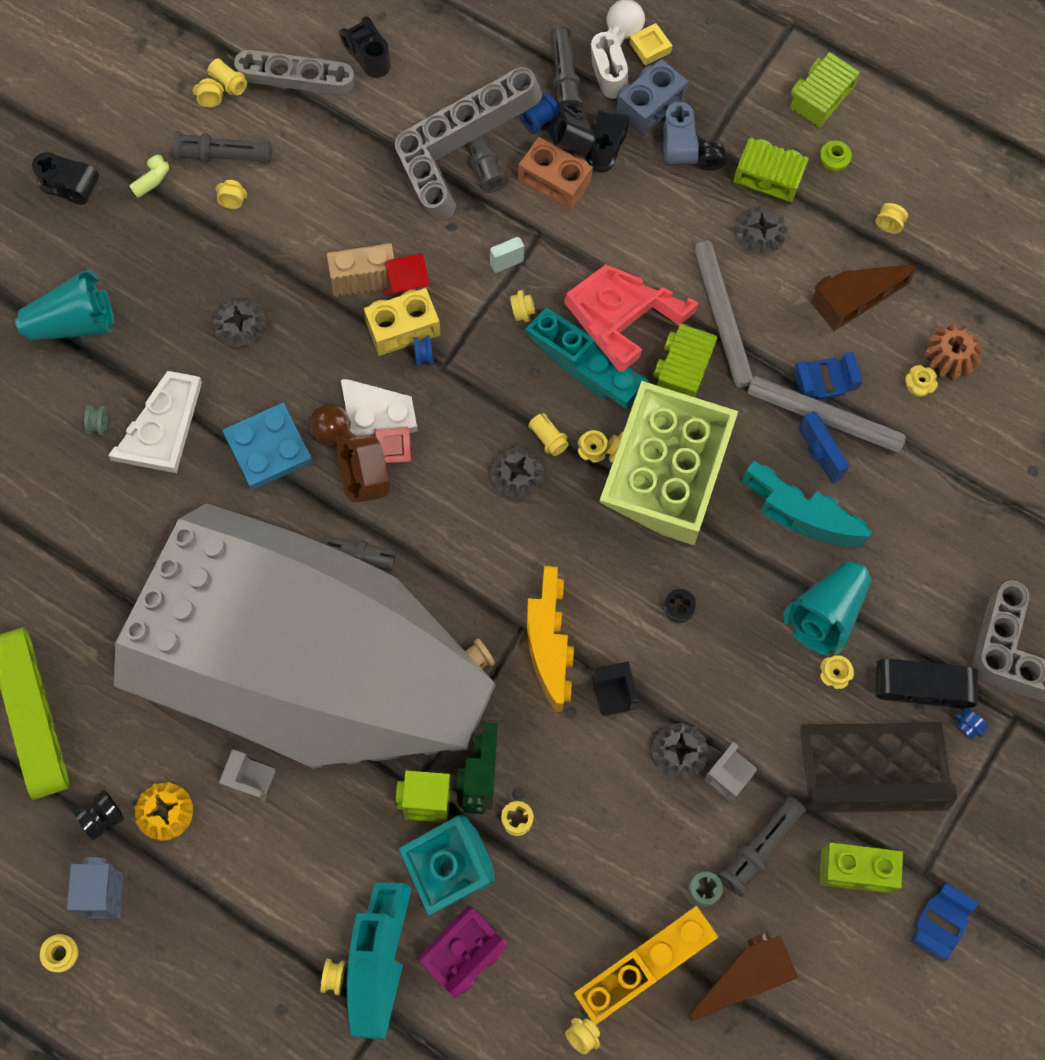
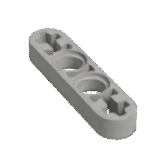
[234,50,355,95]

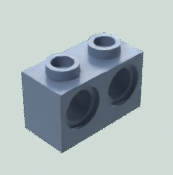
[616,59,688,136]
[67,857,124,919]

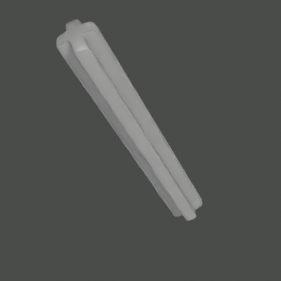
[694,240,753,388]
[747,376,906,452]

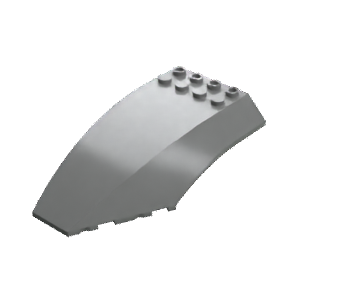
[114,503,496,769]

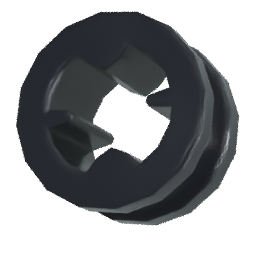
[698,142,726,171]
[664,589,696,623]

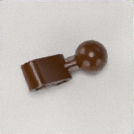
[309,404,390,503]

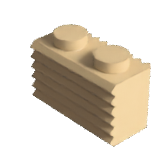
[327,243,394,297]

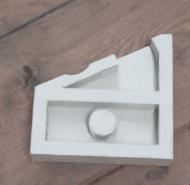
[341,379,418,437]

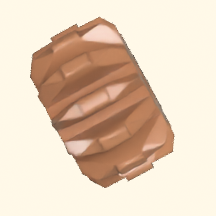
[924,322,983,381]

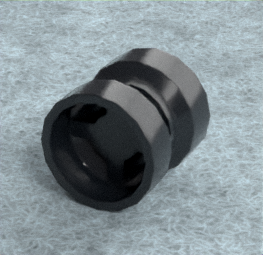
[73,789,124,840]

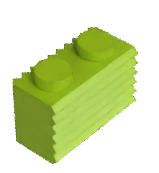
[790,52,860,127]
[733,138,809,203]
[653,323,718,397]

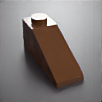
[811,264,917,331]
[688,932,798,1022]

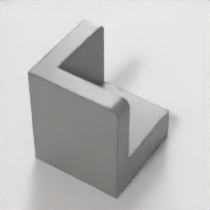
[704,741,757,803]
[219,749,276,804]

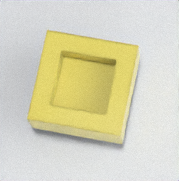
[629,23,672,66]

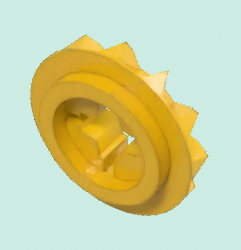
[134,782,193,841]

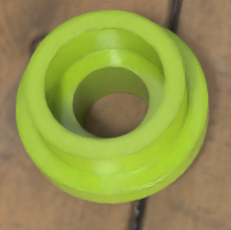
[820,141,852,172]

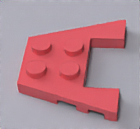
[564,264,699,373]

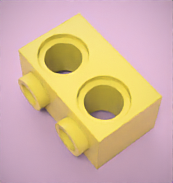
[364,288,440,356]

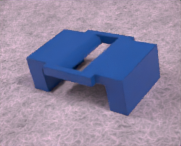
[793,352,862,400]
[910,883,978,962]

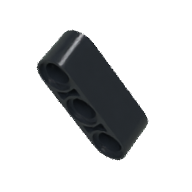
[875,659,978,708]

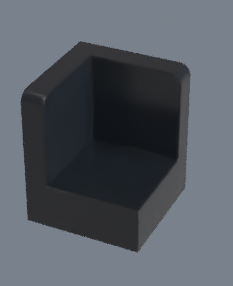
[592,661,639,716]

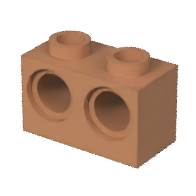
[518,137,593,211]

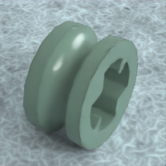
[84,405,108,436]
[688,871,723,907]

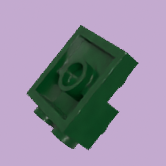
[457,722,498,814]

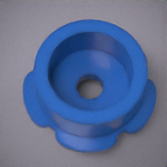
[955,707,989,740]

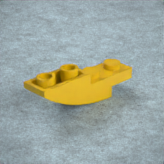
[527,566,574,712]
[574,906,719,1025]

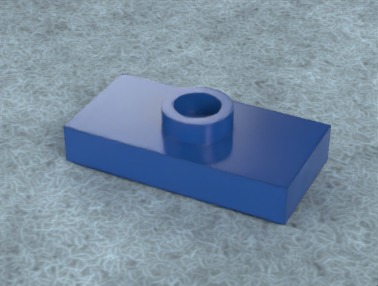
[799,411,849,484]

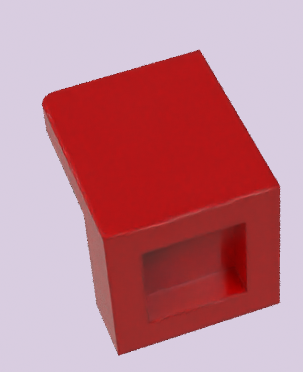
[384,253,430,295]

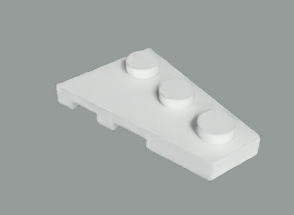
[108,371,202,473]

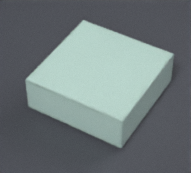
[490,237,524,273]

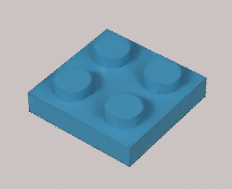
[222,402,313,491]

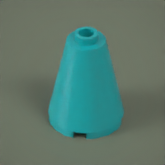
[15,269,114,341]
[783,562,872,655]

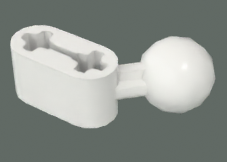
[591,0,645,99]

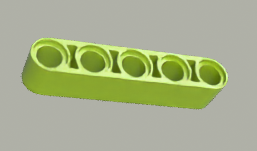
[0,626,70,800]

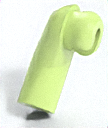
[130,154,169,198]

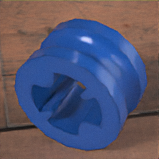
[413,335,433,366]

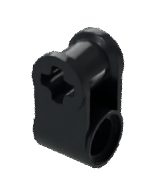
[339,16,390,78]
[547,101,594,156]
[587,109,630,173]
[32,152,99,205]

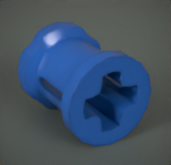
[519,93,560,134]

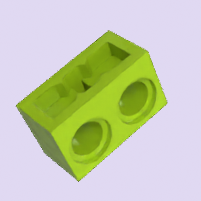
[396,770,451,823]
[819,843,903,894]

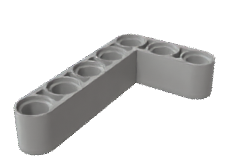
[395,67,542,220]
[972,580,1045,702]

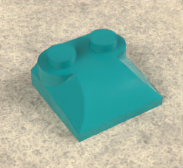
[399,815,495,916]

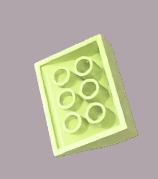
[600,381,738,546]

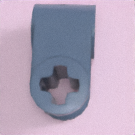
[663,102,698,165]

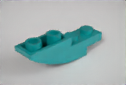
[525,307,648,410]
[741,461,873,548]
[347,883,412,1040]

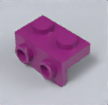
[416,904,507,998]

